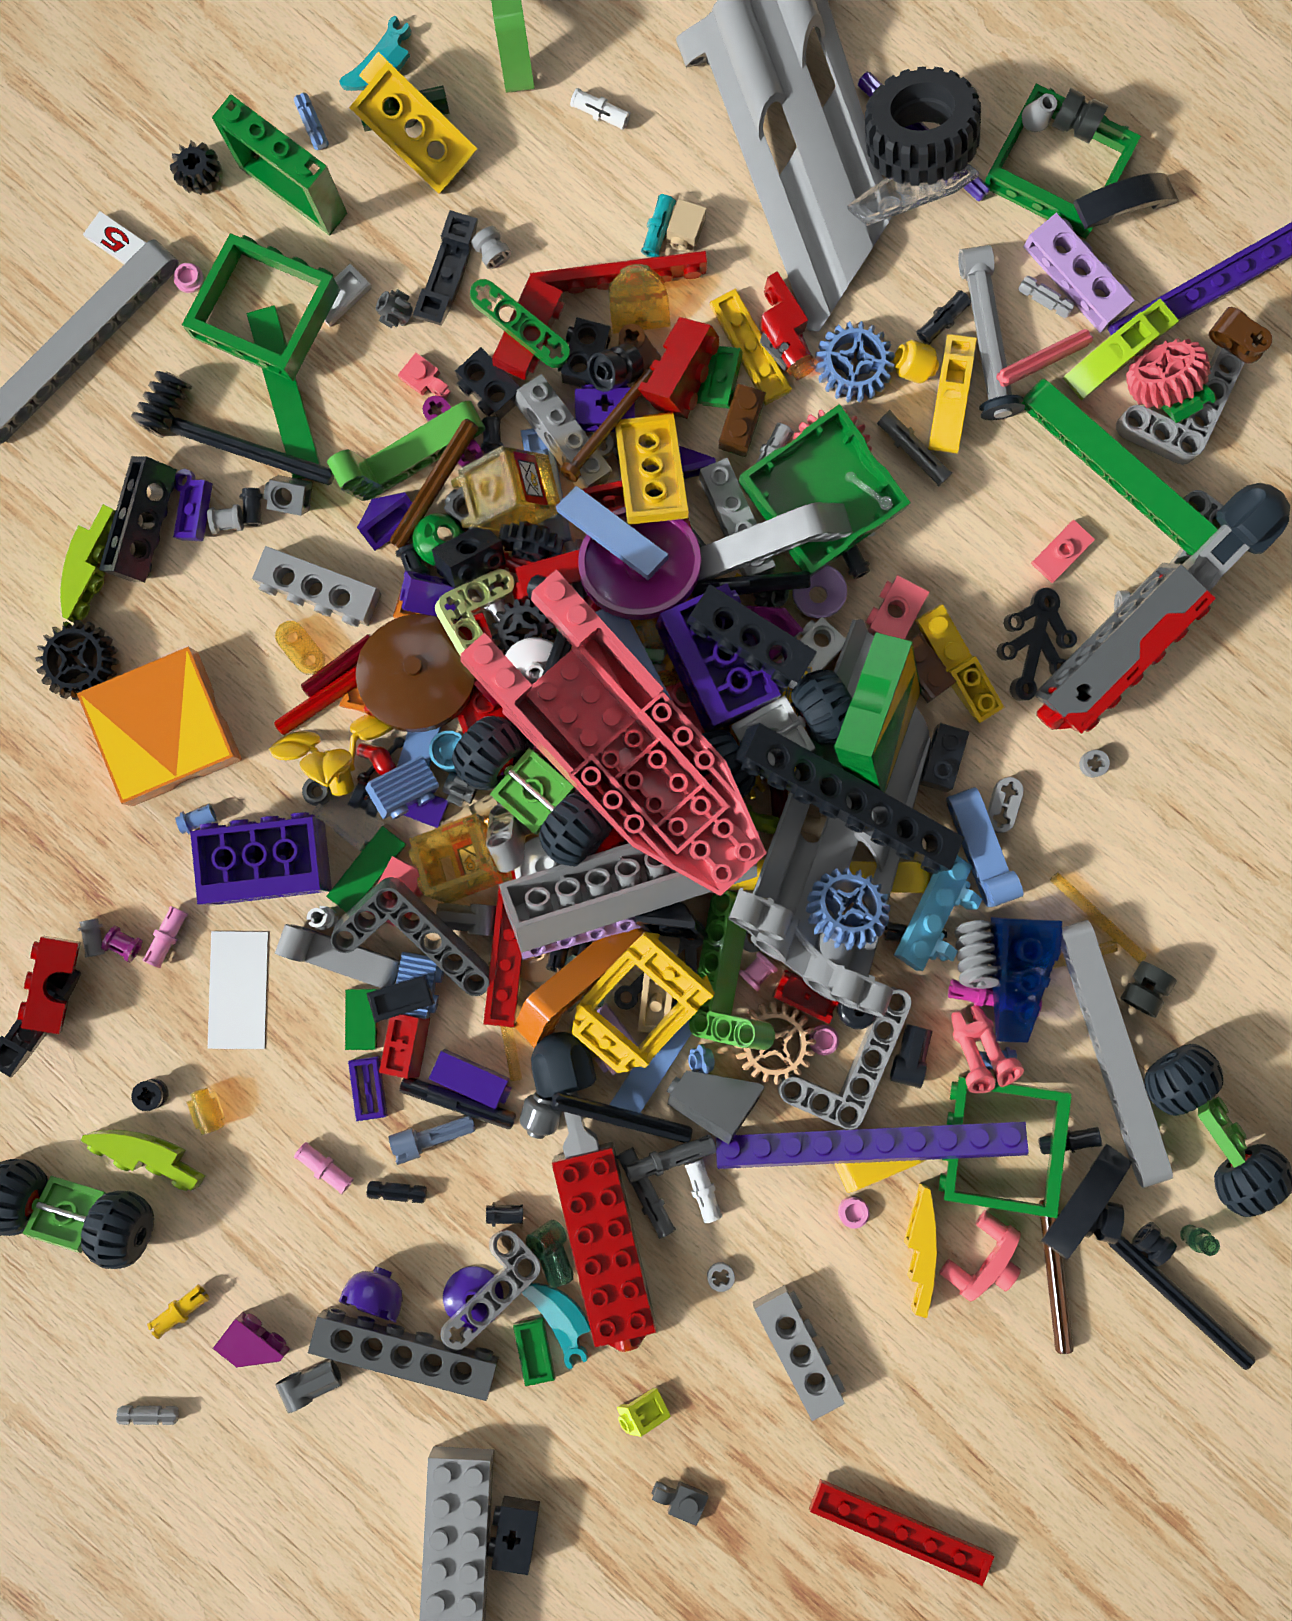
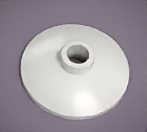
[505,637,554,684]

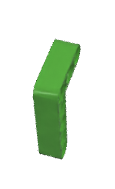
[491,0,535,93]
[327,401,485,501]
[689,890,775,1050]

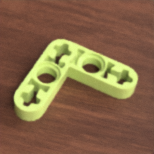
[435,569,514,655]

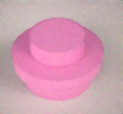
[174,263,204,293]
[809,1025,839,1055]

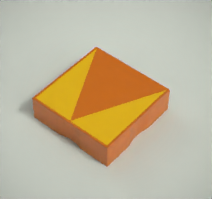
[77,646,242,807]

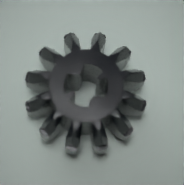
[170,140,222,195]

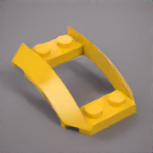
[572,932,715,1073]

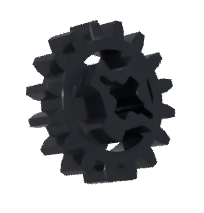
[498,521,564,562]
[492,598,557,655]

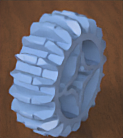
[815,321,895,403]
[806,867,890,951]

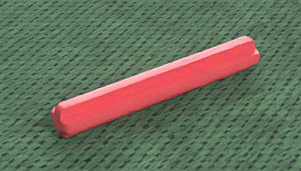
[996,329,1093,387]

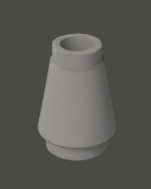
[1022,94,1057,132]

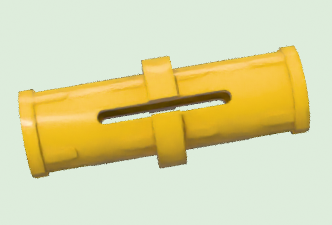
[147,1284,210,1339]

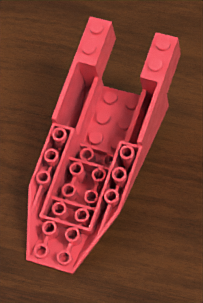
[460,569,767,896]

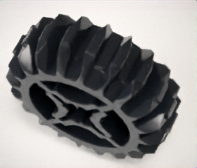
[35,620,119,701]

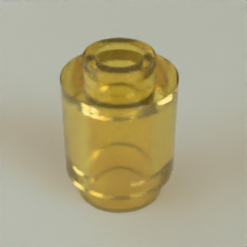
[186,1087,225,1135]

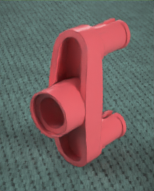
[939,1210,1021,1302]

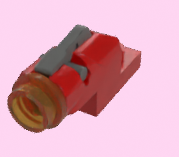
[760,271,816,380]

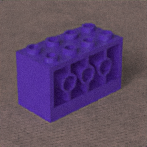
[655,583,782,732]
[190,812,332,905]

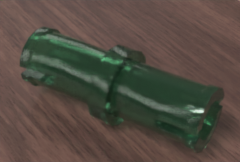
[1180,1224,1220,1256]

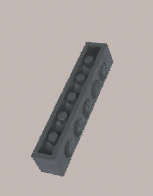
[308,1308,499,1401]

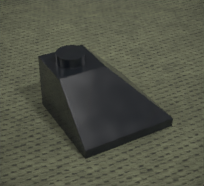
[634,901,708,940]

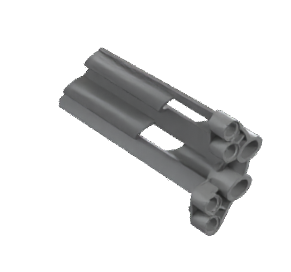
[676,0,894,332]
[729,619,931,1017]

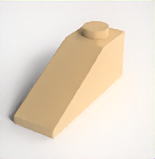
[638,935,680,1033]

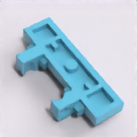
[894,855,982,971]

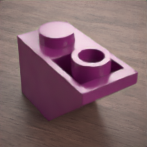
[212,1312,290,1368]

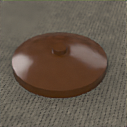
[356,614,477,732]

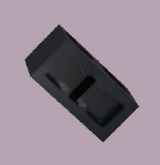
[558,317,612,388]
[455,347,520,420]
[920,723,970,792]

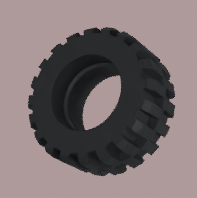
[865,66,981,186]

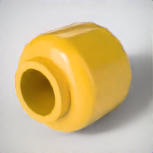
[893,340,939,384]

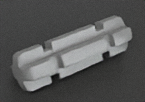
[1018,276,1075,318]
[116,1405,179,1425]

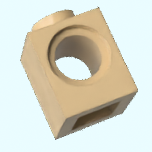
[667,198,706,252]

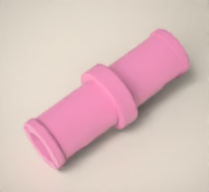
[142,906,188,968]
[294,1142,354,1194]

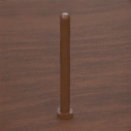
[560,368,653,482]

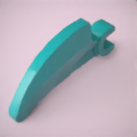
[339,15,412,91]
[522,1283,591,1369]

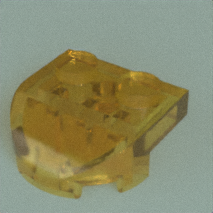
[608,264,671,334]

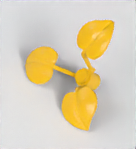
[269,714,393,796]

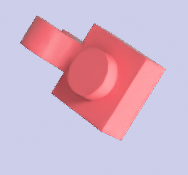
[398,352,451,399]

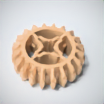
[734,1002,816,1085]

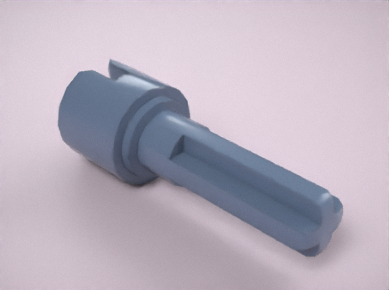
[388,1116,475,1165]

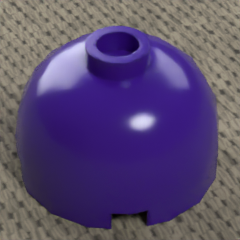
[339,1266,403,1322]

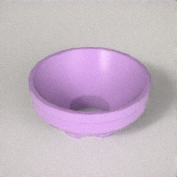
[793,565,847,619]

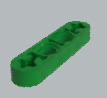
[470,279,570,368]

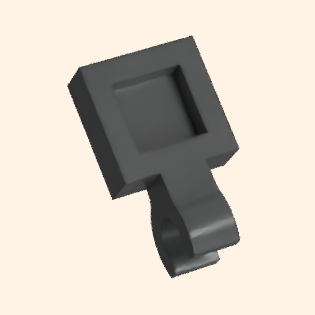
[651,1481,708,1526]

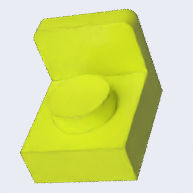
[617,1388,671,1437]

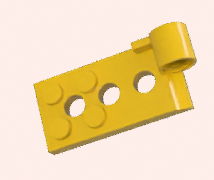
[349,52,478,194]
[615,412,688,525]

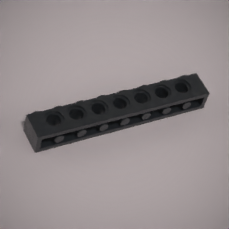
[734,723,964,874]

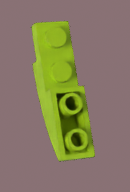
[1063,299,1179,401]
[60,504,116,623]
[80,1130,206,1191]

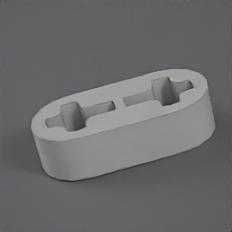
[987,777,1024,833]

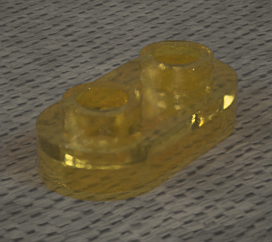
[275,621,325,675]

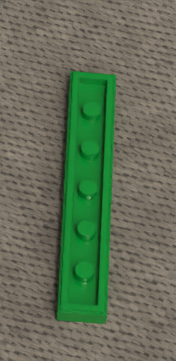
[246,305,321,480]

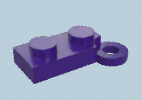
[173,468,213,541]

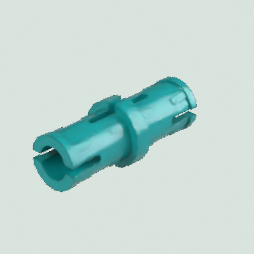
[641,194,676,258]

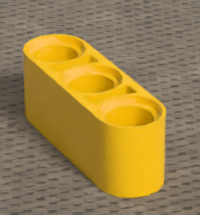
[835,1160,926,1192]

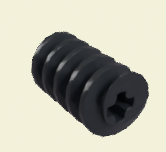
[131,371,192,438]

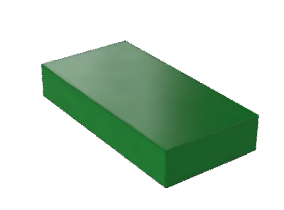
[345,989,377,1050]
[513,1317,556,1386]

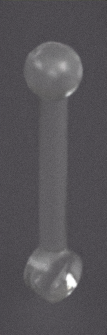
[845,471,892,510]

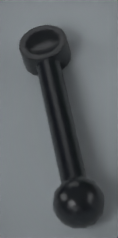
[357,737,405,782]

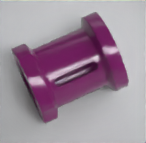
[101,925,143,963]

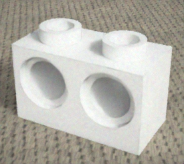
[781,617,846,672]

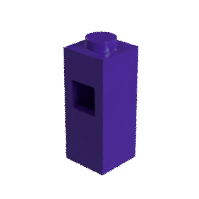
[429,1049,512,1109]

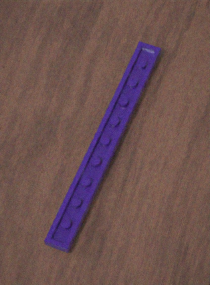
[716,1122,1029,1169]

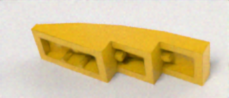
[904,1183,937,1318]

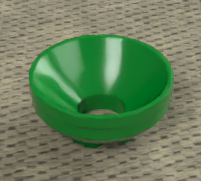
[413,513,465,566]

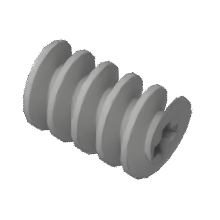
[954,920,999,989]

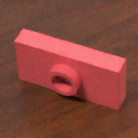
[1031,519,1095,583]

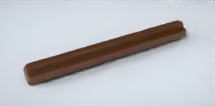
[390,419,478,548]
[1039,1200,1074,1354]

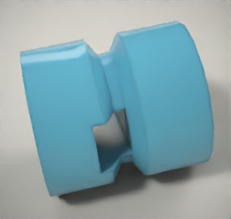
[429,731,462,773]

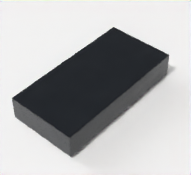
[366,975,435,1023]

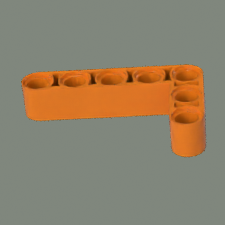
[515,927,647,1048]

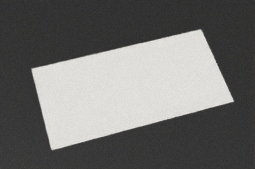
[208,931,268,1049]

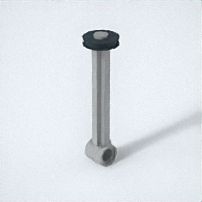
[958,245,1025,420]

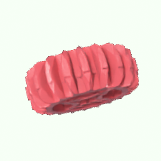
[1126,338,1211,409]

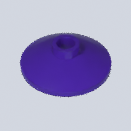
[443,1266,504,1329]

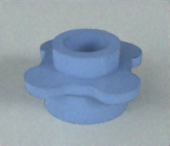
[688,1044,715,1074]

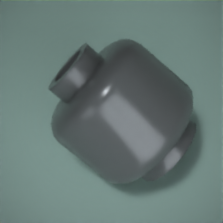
[520,1091,562,1139]

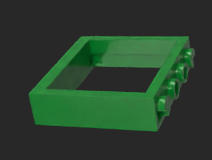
[985,83,1141,239]
[212,94,348,236]
[182,233,340,381]
[939,1075,1072,1218]

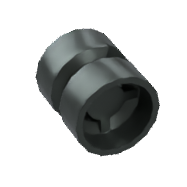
[1052,88,1108,144]
[1120,961,1177,1018]

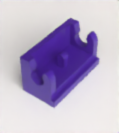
[400,570,469,621]

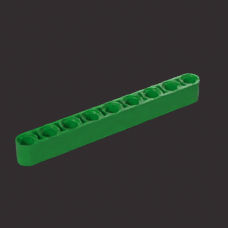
[1022,379,1218,556]

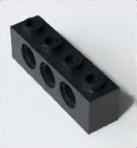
[99,456,177,583]
[687,585,817,689]

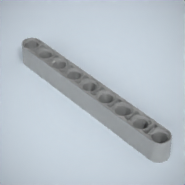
[0,239,179,444]
[1057,920,1173,1188]

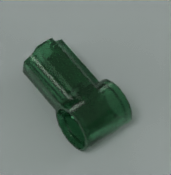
[526,1220,574,1288]

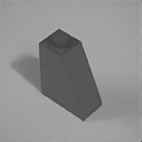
[667,1070,764,1145]

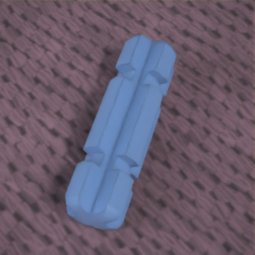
[294,93,329,150]

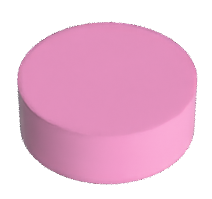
[838,1196,870,1229]

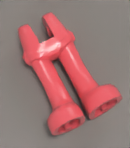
[951,1005,1024,1093]

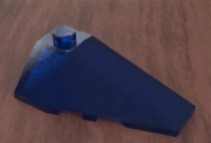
[990,917,1062,1043]

